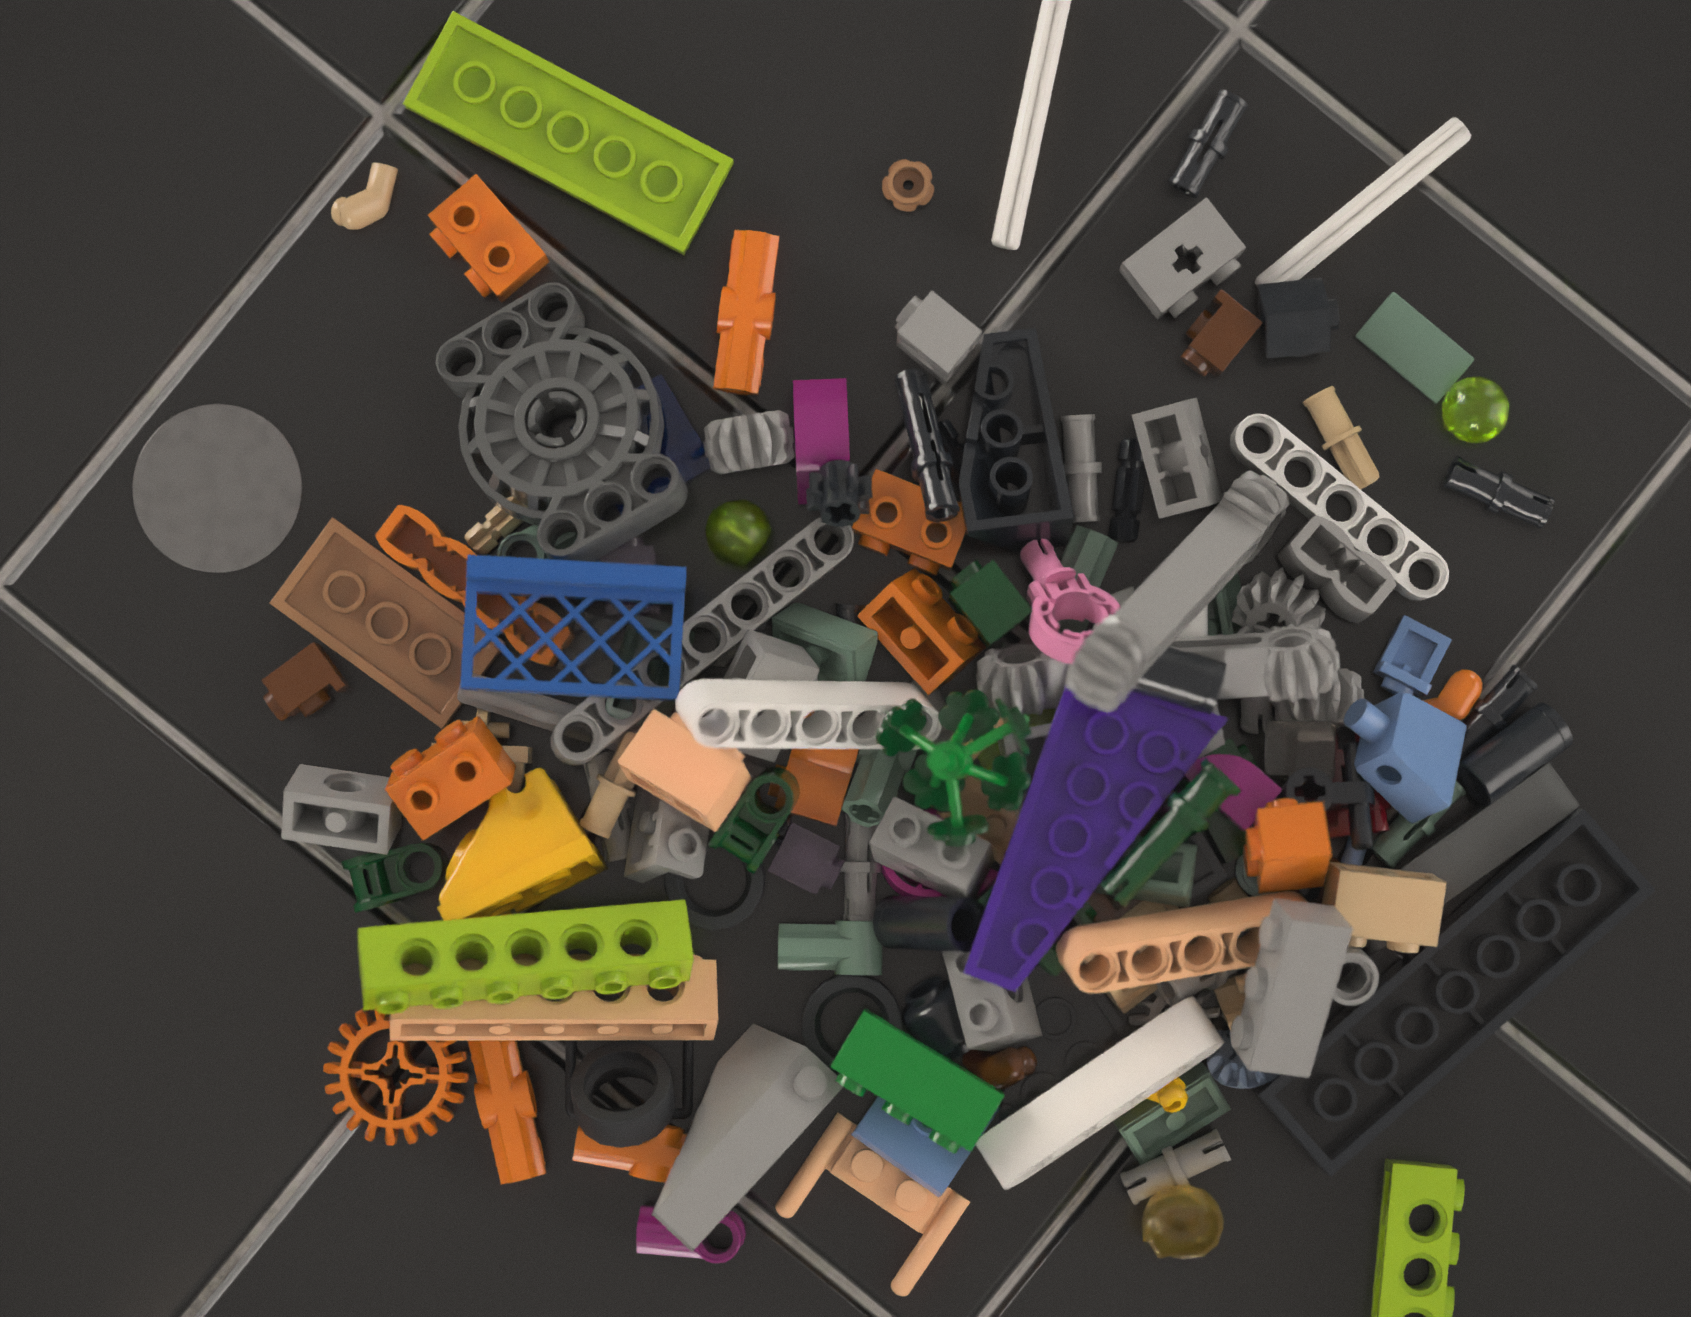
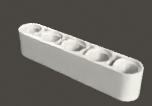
[1230,413,1449,601]
[676,679,942,750]
[975,996,1224,1190]

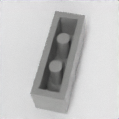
[1231,898,1353,1078]

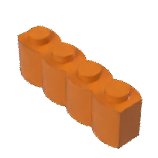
[375,505,575,667]

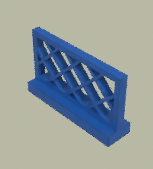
[460,555,686,702]

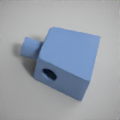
[1344,693,1467,824]

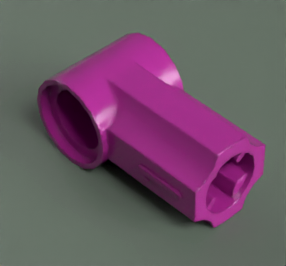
[636,1205,746,1264]

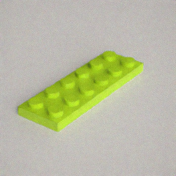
[402,11,734,255]

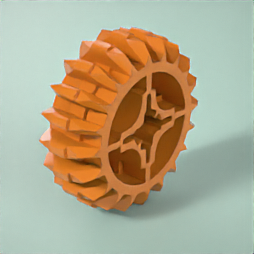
[323,1009,470,1146]

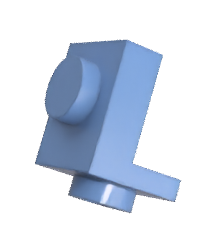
[1372,615,1452,697]

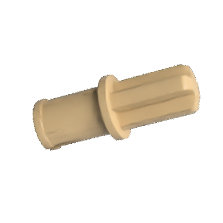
[1303,386,1379,489]
[579,731,637,839]

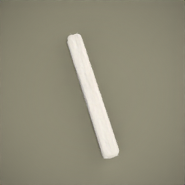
[991,0,1071,250]
[1255,117,1471,288]

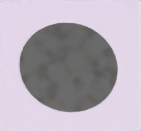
[133,404,302,573]

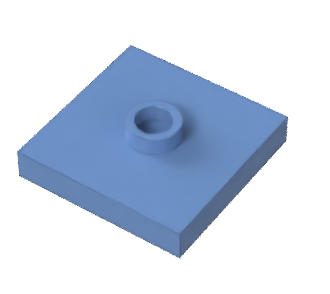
[851,1096,1000,1197]

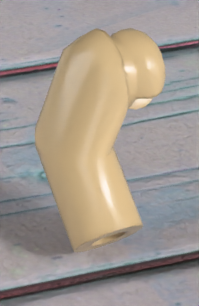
[331,163,398,230]

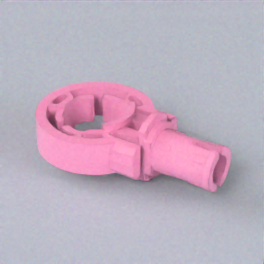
[1020,539,1121,664]

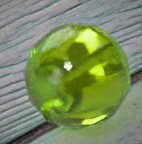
[1442,376,1510,443]
[704,499,771,566]

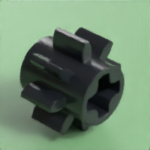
[806,460,873,527]

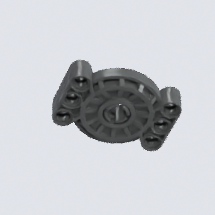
[435,283,688,562]

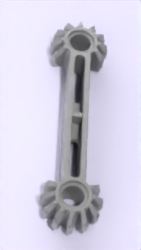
[1066,470,1289,712]
[976,623,1340,715]

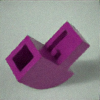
[793,378,850,504]
[1158,754,1282,831]

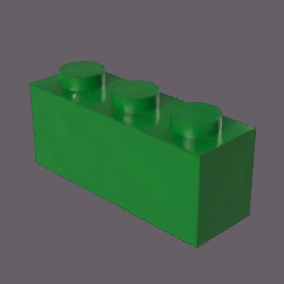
[830,1008,1004,1154]

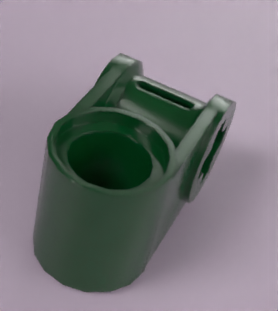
[709,767,800,874]
[341,842,450,913]

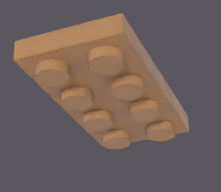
[269,517,506,729]

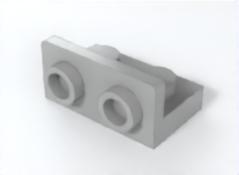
[624,786,709,883]

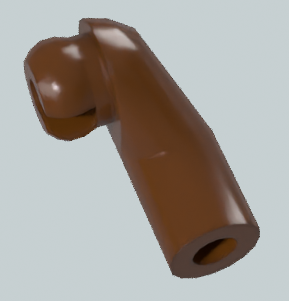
[962,1046,1037,1090]

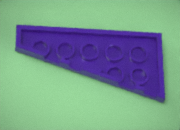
[963,684,1229,992]

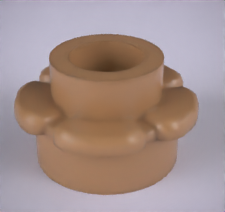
[882,159,934,212]

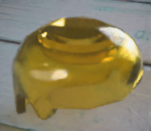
[1142,1183,1224,1260]

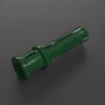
[1100,757,1242,907]

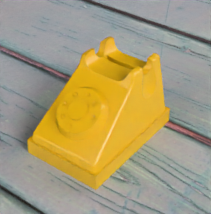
[438,768,608,921]

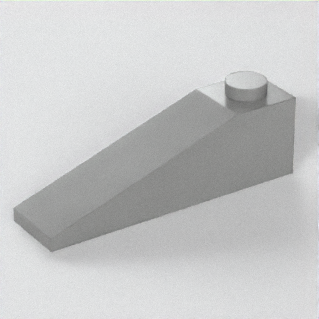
[652,1024,843,1252]

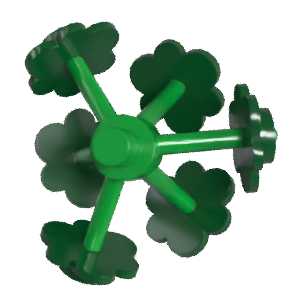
[876,689,1032,847]

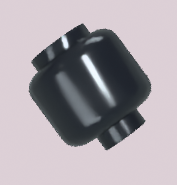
[902,976,970,1059]

